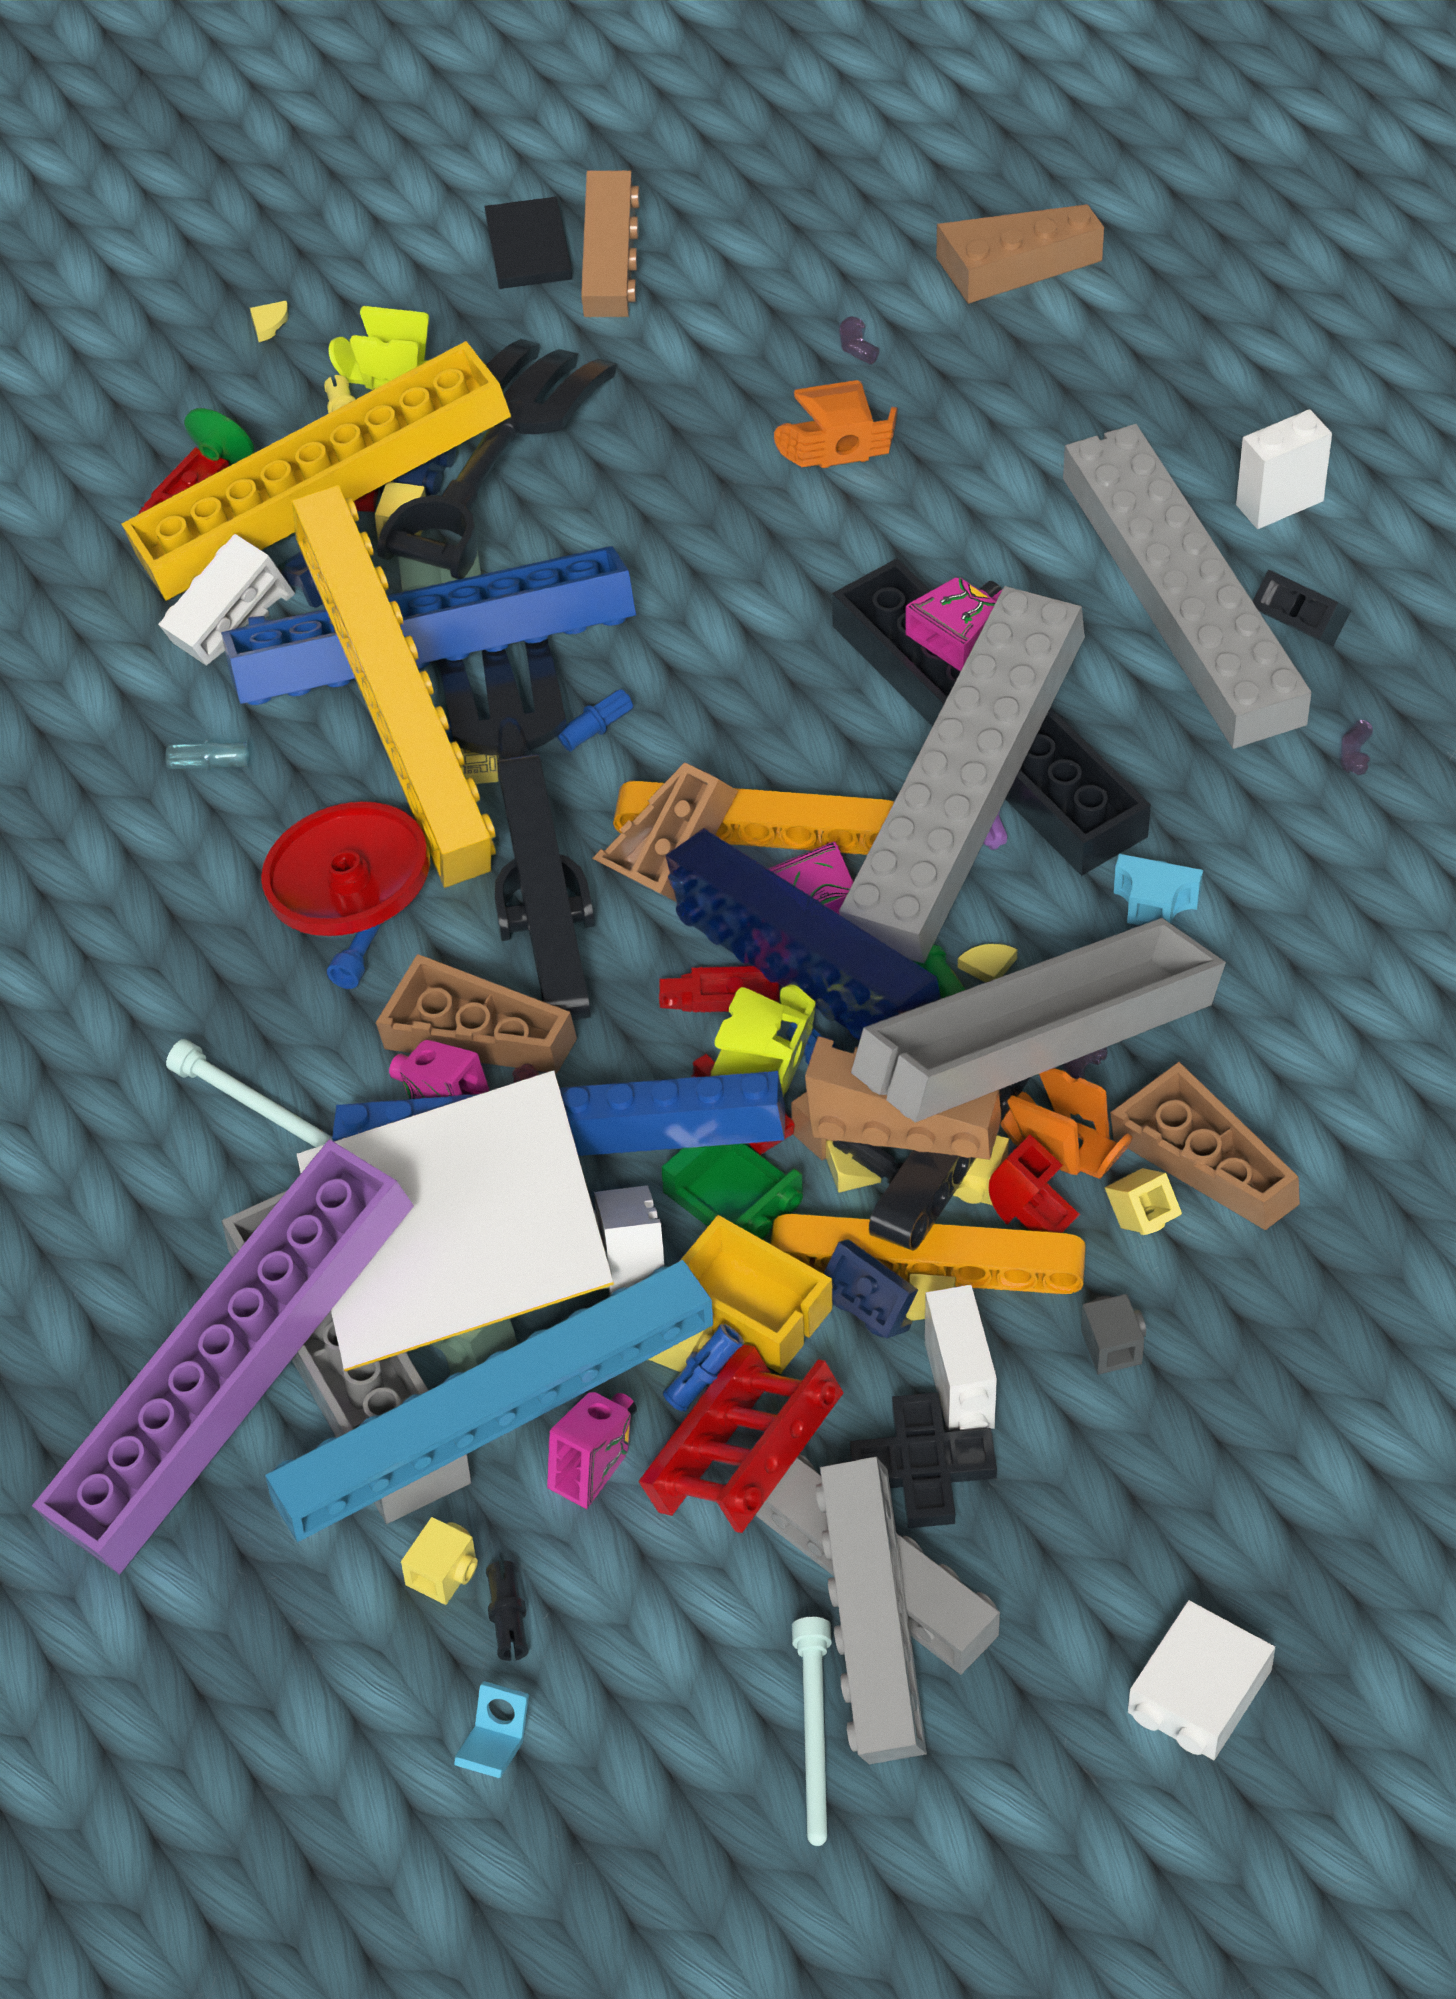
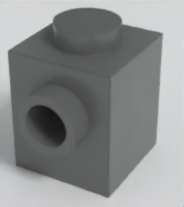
[1081,1294,1146,1375]

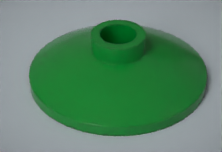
[184,408,255,465]

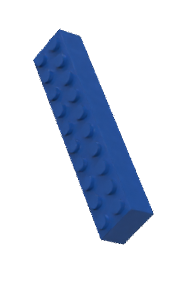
[221,546,636,705]

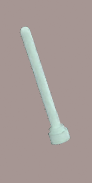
[166,1039,333,1147]
[792,1617,832,1846]

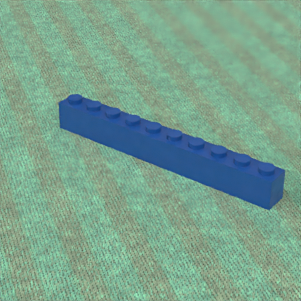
[332,1071,785,1156]

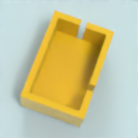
[680,1215,832,1374]

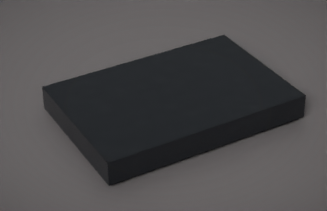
[484,196,572,289]

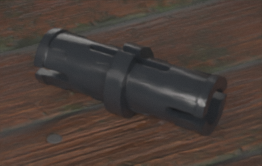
[486,1561,529,1661]

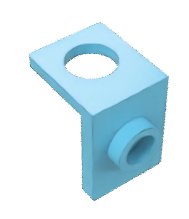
[454,1681,529,1778]

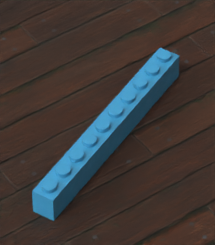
[265,1260,713,1542]

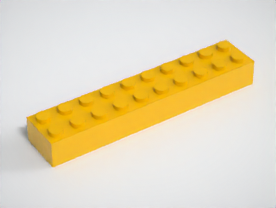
[121,341,511,601]
[292,485,496,888]

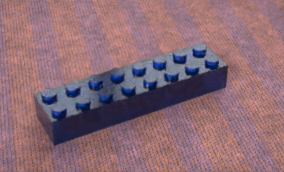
[665,828,941,1041]

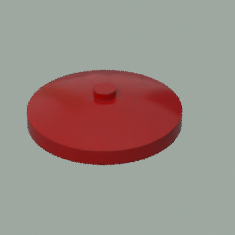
[261,802,430,936]

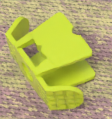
[329,306,450,390]
[711,984,816,1097]

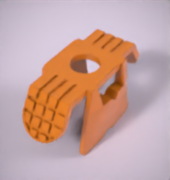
[774,380,898,468]
[1000,1068,1133,1179]

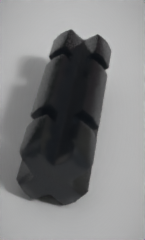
[832,1140,904,1184]

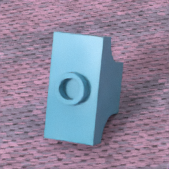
[1114,854,1203,926]

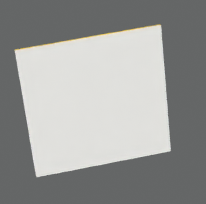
[297,1070,614,1372]

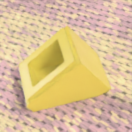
[826,1140,881,1193]

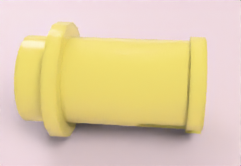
[324,375,355,413]

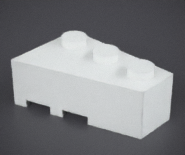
[158,534,295,666]
[594,1185,664,1295]

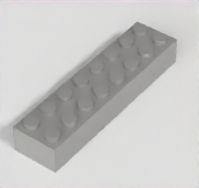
[222,1191,471,1524]

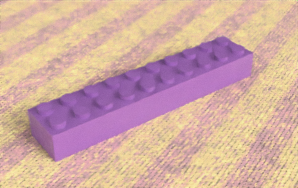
[32,1139,414,1575]

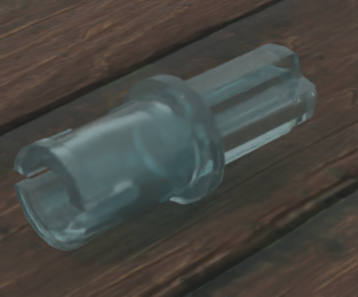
[165,739,249,772]

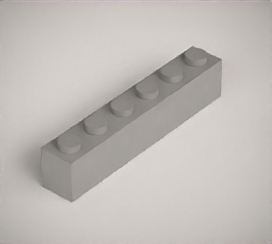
[755,1454,1000,1675]
[816,1457,927,1765]

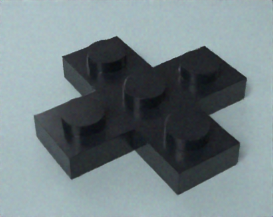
[850,1392,997,1528]

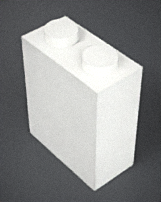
[1236,409,1332,529]
[925,1285,997,1432]
[1128,1600,1275,1760]

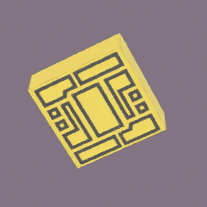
[460,748,499,784]

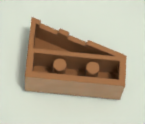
[592,762,738,904]

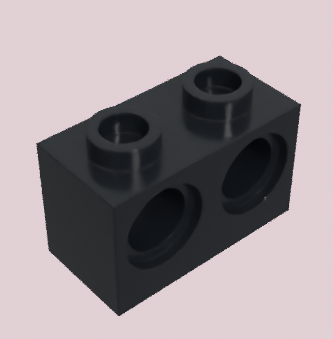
[1252,569,1351,647]

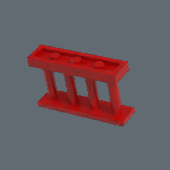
[638,1345,844,1533]

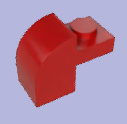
[989,1134,1080,1233]

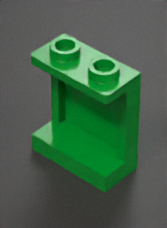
[661,1144,803,1240]

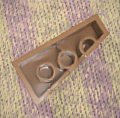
[581,171,640,317]
[936,204,1104,304]
[376,954,577,1073]
[805,1036,1001,1160]
[1110,1062,1300,1230]

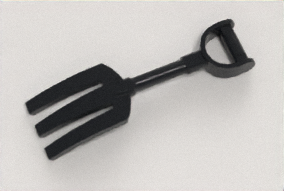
[377,339,616,580]
[438,639,594,941]

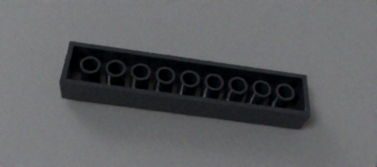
[832,558,1151,876]

